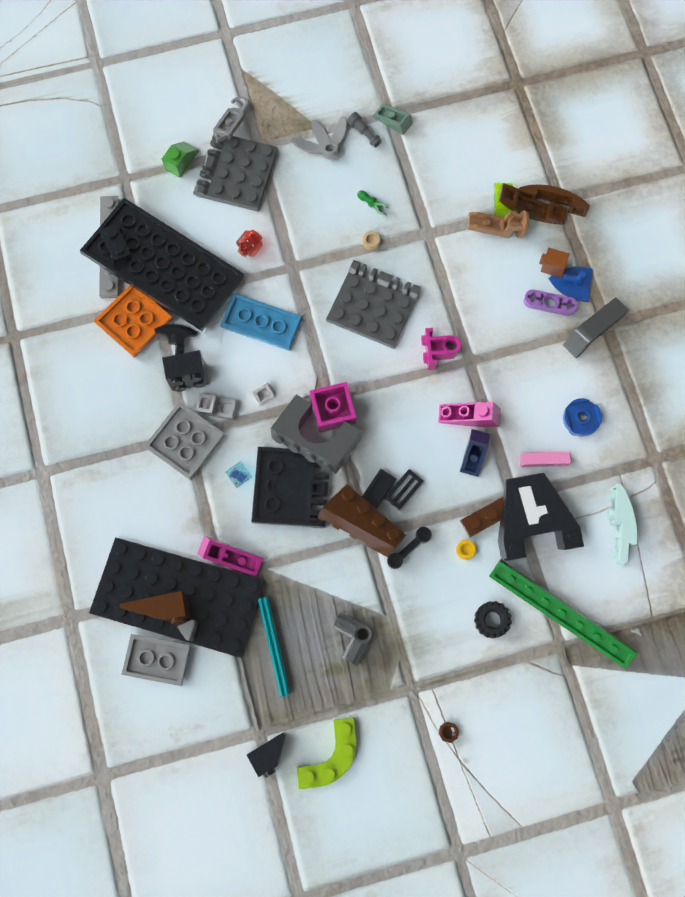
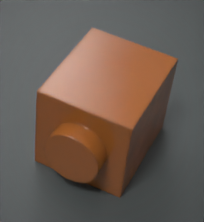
[539,247,570,278]

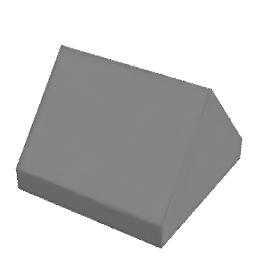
[177,620,198,642]

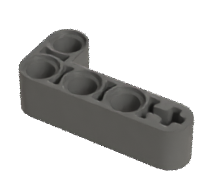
[563,297,629,358]

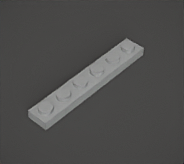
[99,196,120,299]

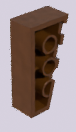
[317,484,406,557]

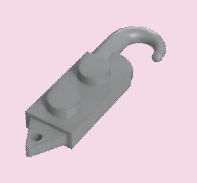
[213,97,250,143]

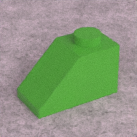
[161,141,199,178]

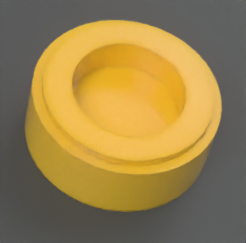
[456,540,476,560]

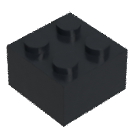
[162,350,209,392]

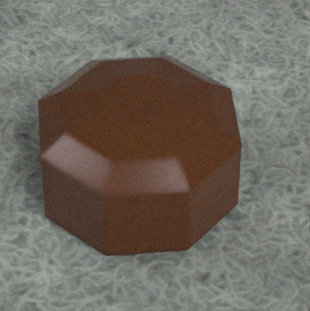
[438,722,459,743]

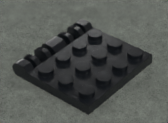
[251,447,329,528]

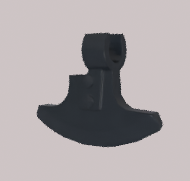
[154,324,197,355]

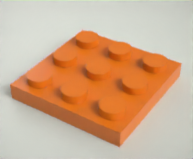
[94,285,173,358]

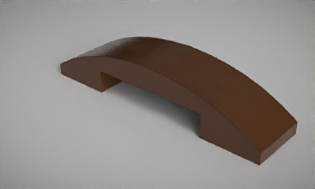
[499,183,567,225]
[519,184,590,217]

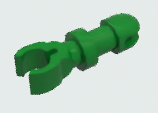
[357,190,389,215]

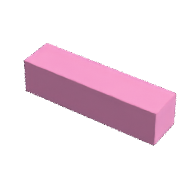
[520,452,571,467]

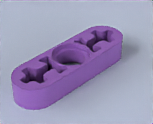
[523,289,578,316]

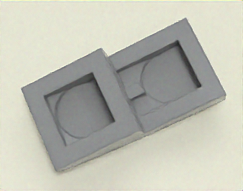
[195,393,239,420]

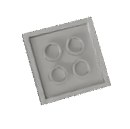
[144,402,225,481]

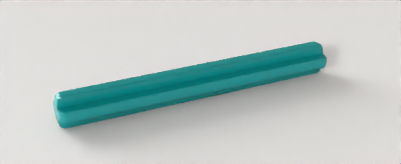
[258,597,290,697]

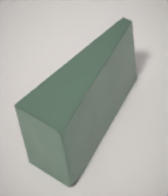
[373,104,413,135]

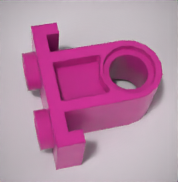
[421,328,461,370]

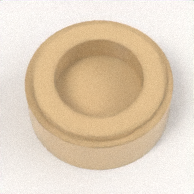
[363,231,381,250]

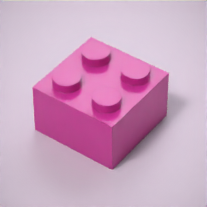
[310,382,356,433]

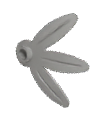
[291,116,347,159]

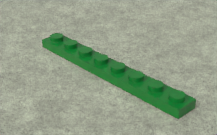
[489,559,637,669]

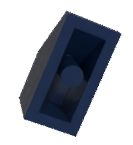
[460,429,490,477]

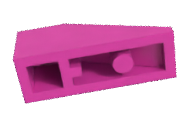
[197,535,263,576]

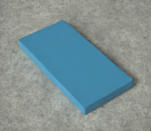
[220,293,302,351]

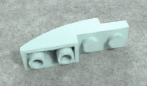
[607,484,637,566]

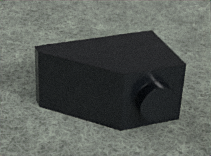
[247,732,286,778]

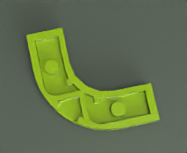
[297,717,356,789]

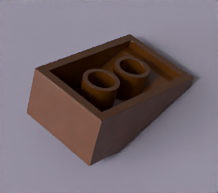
[120,591,192,625]

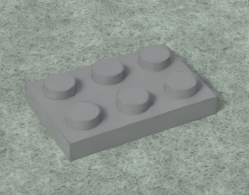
[121,634,191,686]

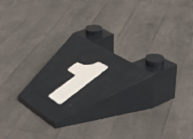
[498,473,584,561]

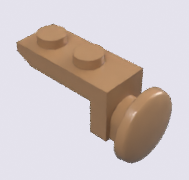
[468,210,529,238]

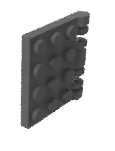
[193,134,278,212]
[326,260,421,349]

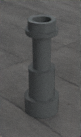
[347,112,382,148]

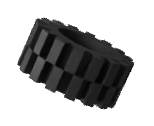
[474,601,512,638]

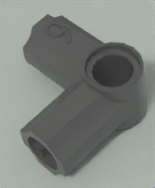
[333,613,373,666]

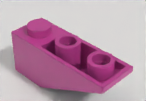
[438,402,501,427]

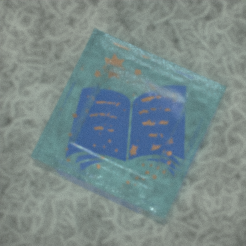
[225,461,252,488]

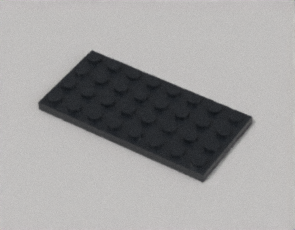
[80,198,244,331]
[89,537,265,658]

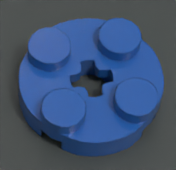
[563,398,602,437]

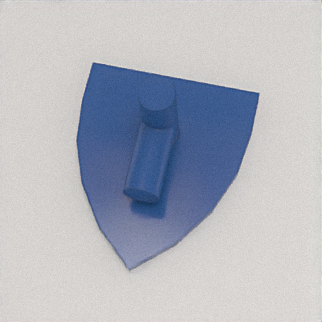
[548,267,592,302]

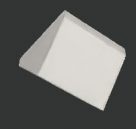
[250,381,275,406]

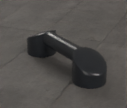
[387,527,432,570]

